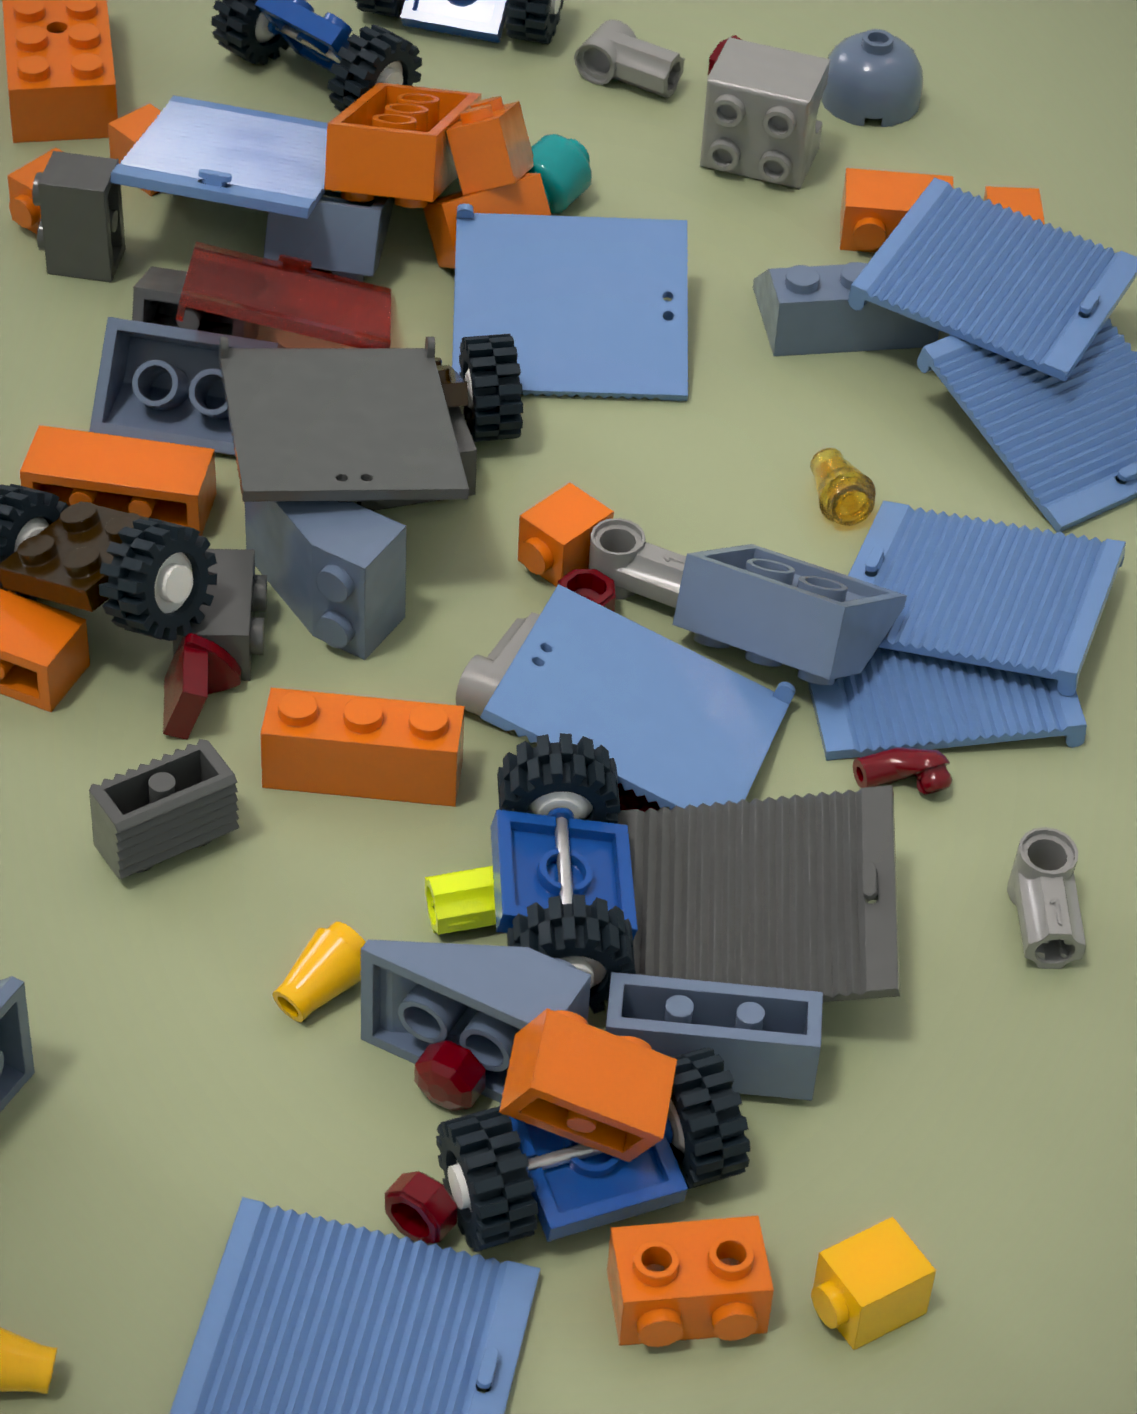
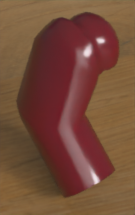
[853,747,952,795]

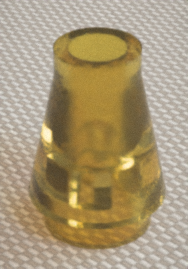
[810,448,876,526]

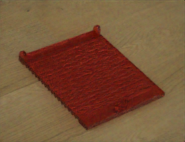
[175,242,391,348]

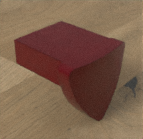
[163,633,241,740]

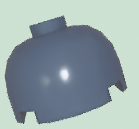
[822,29,923,127]

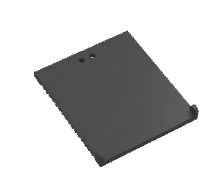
[218,337,469,502]
[617,785,900,1003]

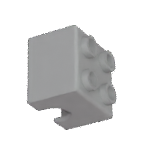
[700,37,830,189]

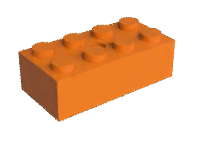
[2,0,118,143]
[324,82,482,208]

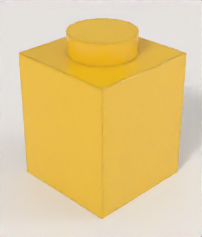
[811,1216,936,1350]

